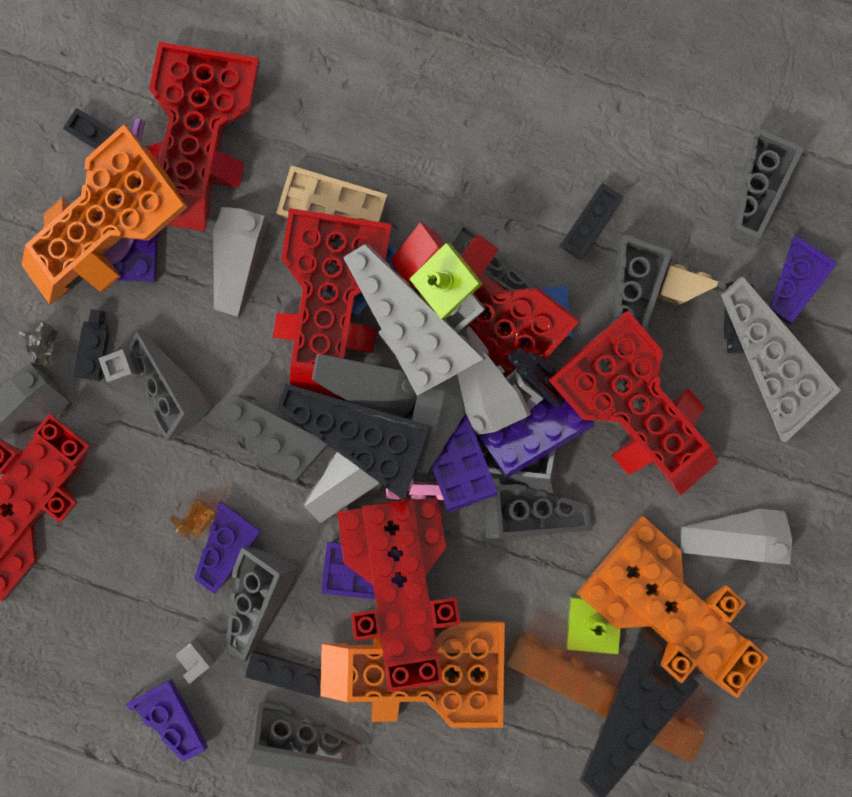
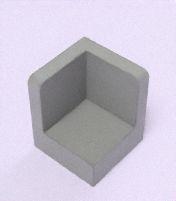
[98,349,139,383]
[506,368,544,411]
[176,638,214,684]

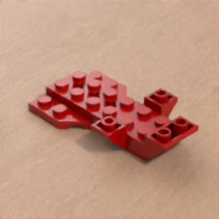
[145,42,260,232]
[273,208,392,399]
[390,221,579,378]
[548,311,719,496]
[0,414,91,601]
[337,498,461,692]

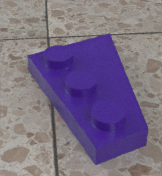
[770,235,838,325]
[194,501,262,594]
[125,679,208,762]

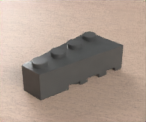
[731,128,804,247]
[611,235,672,330]

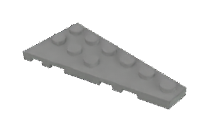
[343,244,486,396]
[721,277,841,442]

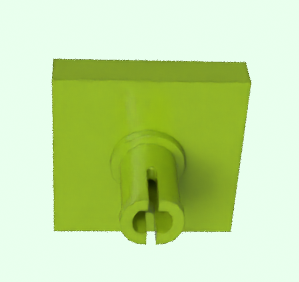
[410,243,483,319]
[566,597,620,654]

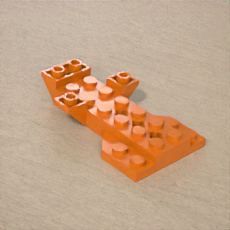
[22,125,188,304]
[576,516,769,698]
[321,621,505,728]

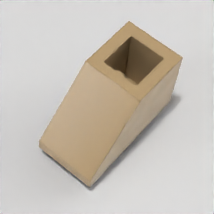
[657,264,718,306]

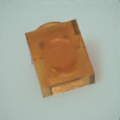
[169,499,216,539]

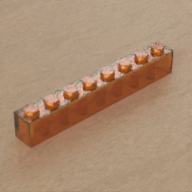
[505,633,706,764]

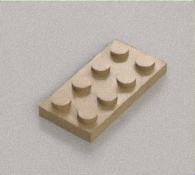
[276,166,388,222]

